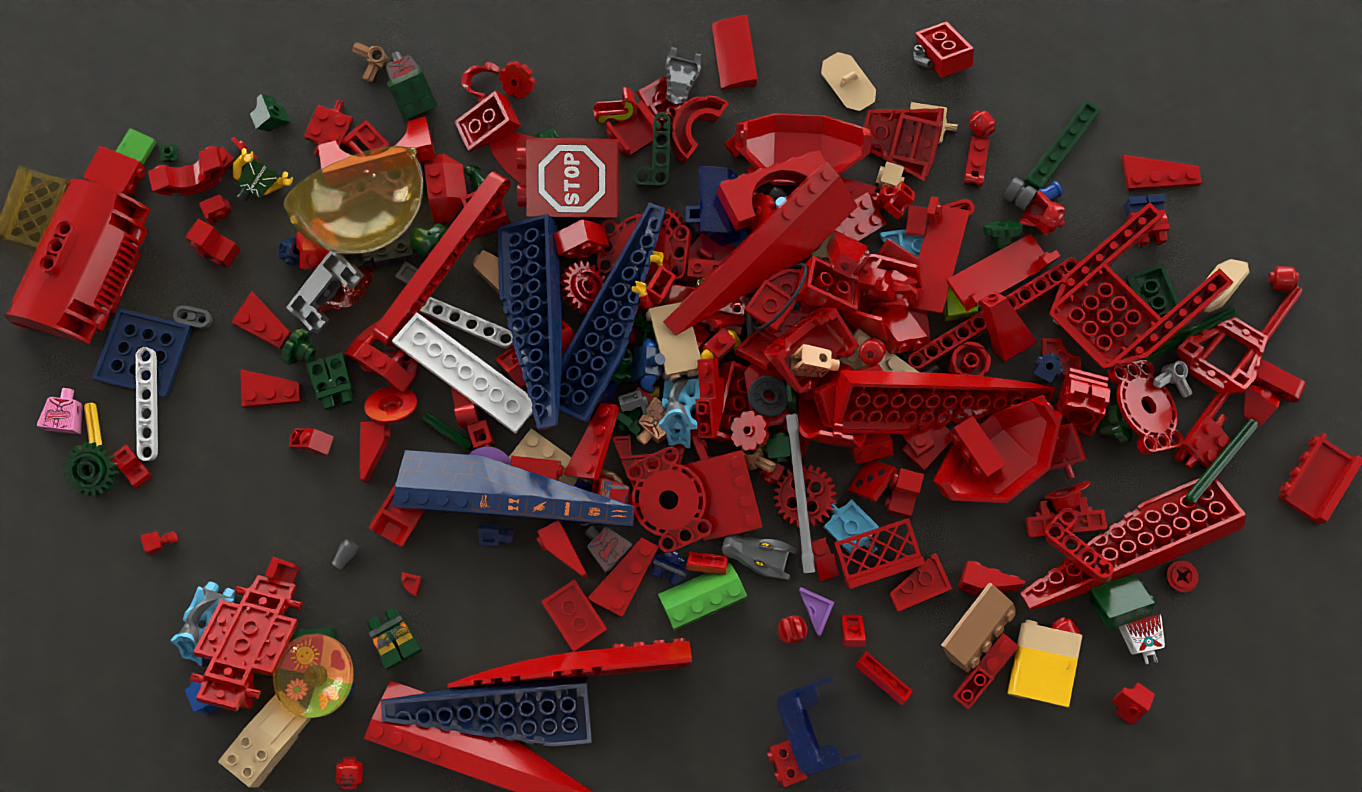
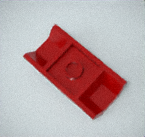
[368,483,425,547]

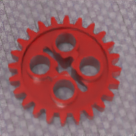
[773,464,838,528]

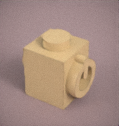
[875,162,904,189]

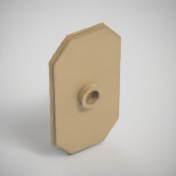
[821,52,876,111]
[1204,259,1250,312]

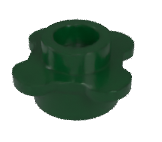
[159,144,178,162]

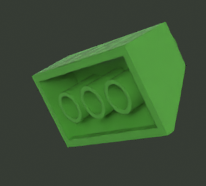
[658,563,747,631]

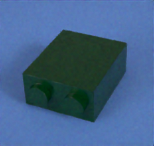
[1090,574,1156,630]

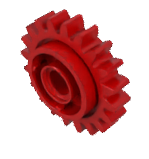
[560,261,606,313]

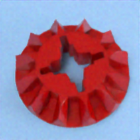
[1166,561,1198,593]

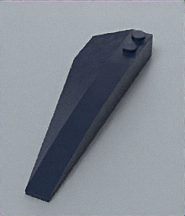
[381,676,592,747]

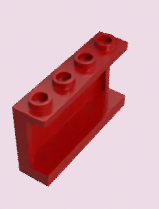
[1278,433,1362,525]

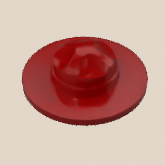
[365,386,417,423]

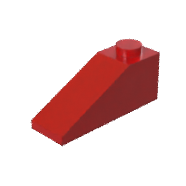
[360,421,391,483]

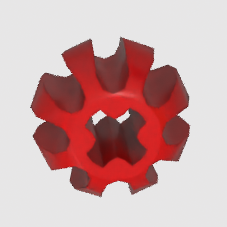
[778,615,807,644]

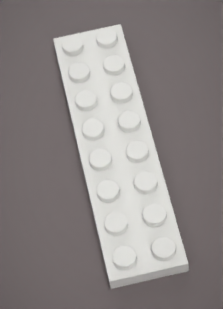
[392,312,533,434]

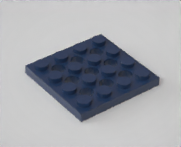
[92,308,192,398]

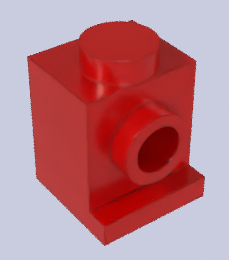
[199,194,232,226]
[467,420,495,449]

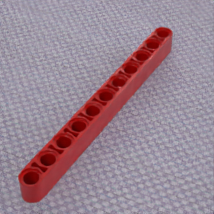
[373,172,511,347]
[906,258,1079,372]

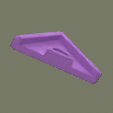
[799,587,834,637]

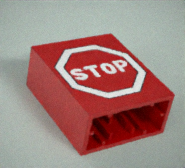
[516,138,619,217]

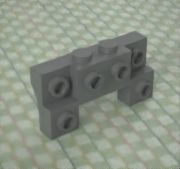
[287,249,364,334]

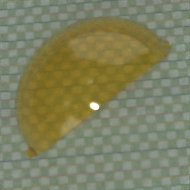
[284,146,423,254]

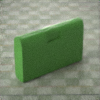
[115,128,157,165]

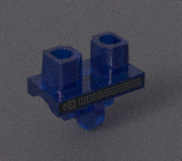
[652,550,689,585]

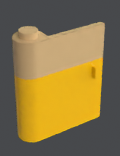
[1007,620,1082,708]

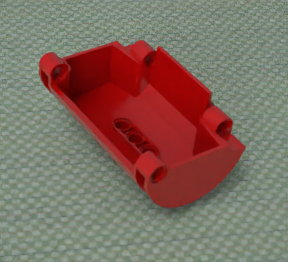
[5,179,151,344]

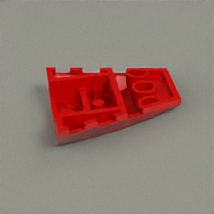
[864,108,944,181]

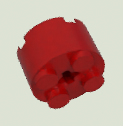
[948,342,991,376]

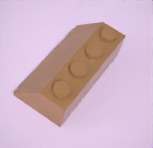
[941,582,1016,673]

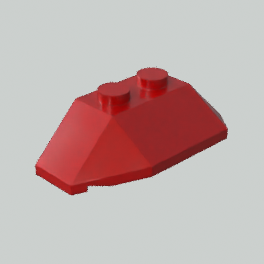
[424,154,467,225]

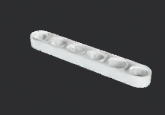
[419,297,513,348]
[136,347,158,461]

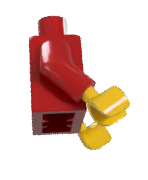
[632,251,676,310]

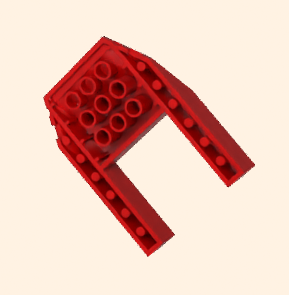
[1049,202,1234,369]

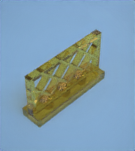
[0,165,67,247]

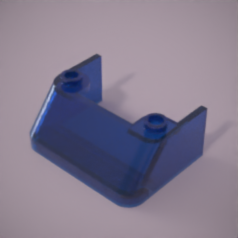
[777,676,861,774]

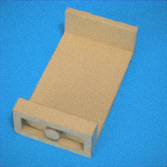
[646,302,701,381]

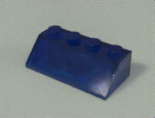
[699,166,741,246]

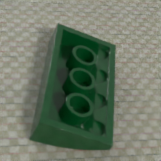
[1126,264,1191,340]

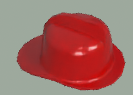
[1044,481,1090,513]

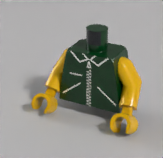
[233,148,293,202]

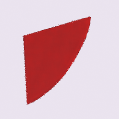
[490,132,532,184]

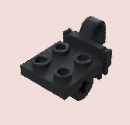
[343,222,413,269]

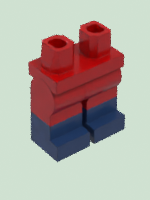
[1124,194,1170,246]

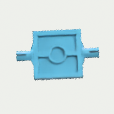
[823,499,879,554]

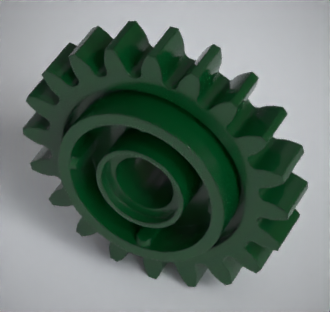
[62,442,119,497]

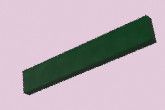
[1024,100,1101,190]

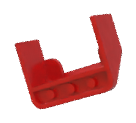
[836,254,923,341]

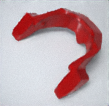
[461,62,500,103]

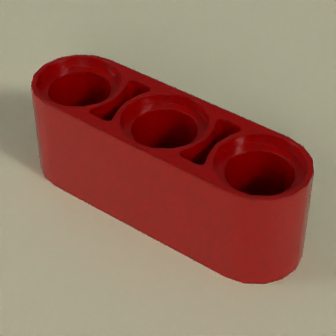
[1253,359,1306,402]

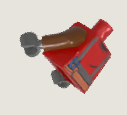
[580,469,637,526]

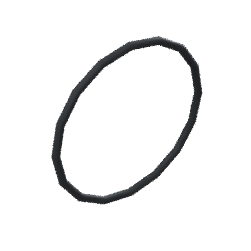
[751,263,808,331]

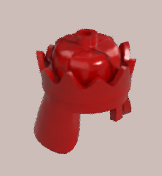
[1019,189,1065,236]

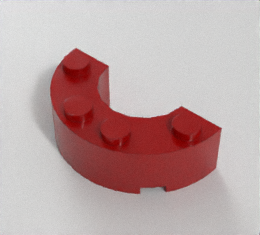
[670,95,729,165]
[148,146,225,196]

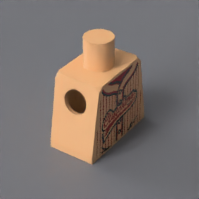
[790,344,840,377]
[636,397,677,445]

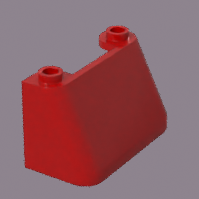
[763,307,859,393]

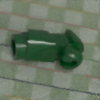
[464,164,485,190]

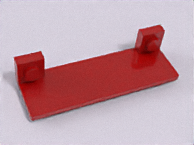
[907,196,970,314]
[947,234,1060,312]

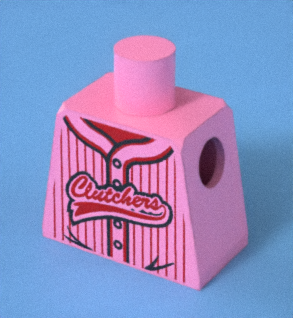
[37,388,83,435]

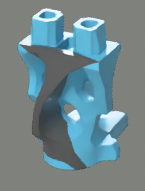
[659,375,700,448]
[171,582,236,666]

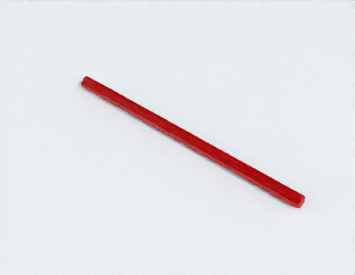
[1173,286,1303,462]

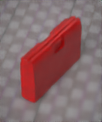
[901,425,952,472]

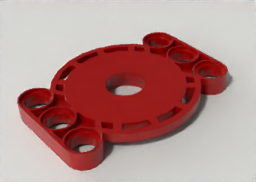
[597,214,691,284]
[1108,360,1184,455]
[626,447,713,553]

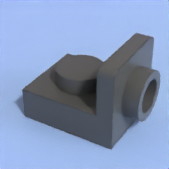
[618,390,649,415]

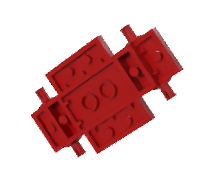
[190,575,303,712]

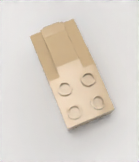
[218,690,311,787]

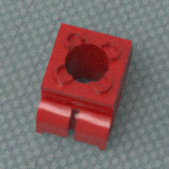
[1054,368,1110,436]

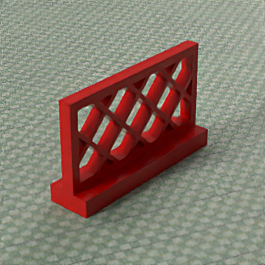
[834,518,925,589]

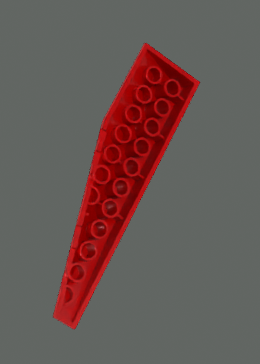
[663,161,858,336]
[833,370,1056,434]
[1020,478,1246,610]
[448,638,692,689]
[364,681,592,792]

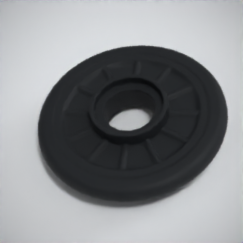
[748,376,788,417]

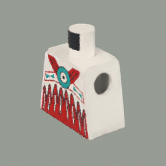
[1119,615,1165,664]

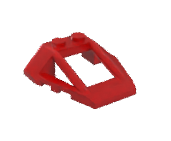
[344,313,435,393]
[1176,317,1268,394]

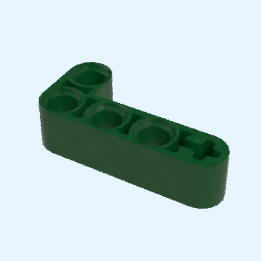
[634,112,670,186]

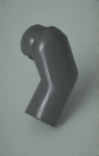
[914,45,933,69]

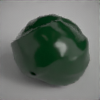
[409,223,447,257]

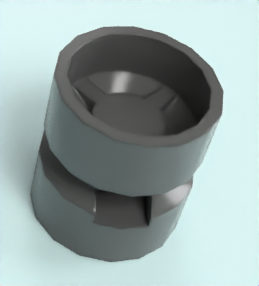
[1002,177,1037,211]

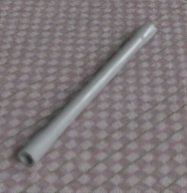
[786,414,815,573]

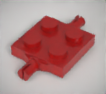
[304,100,353,157]
[1182,414,1231,470]
[1050,422,1086,479]

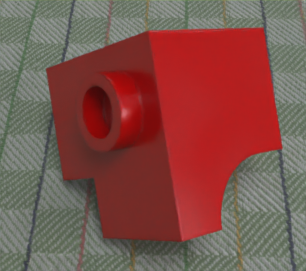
[878,181,915,220]
[857,267,896,301]
[1112,682,1155,725]

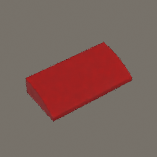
[712,15,757,90]

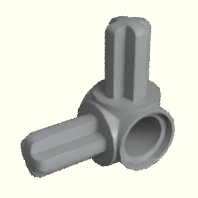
[1153,361,1192,398]

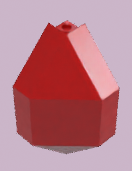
[735,113,872,186]
[933,395,1063,503]

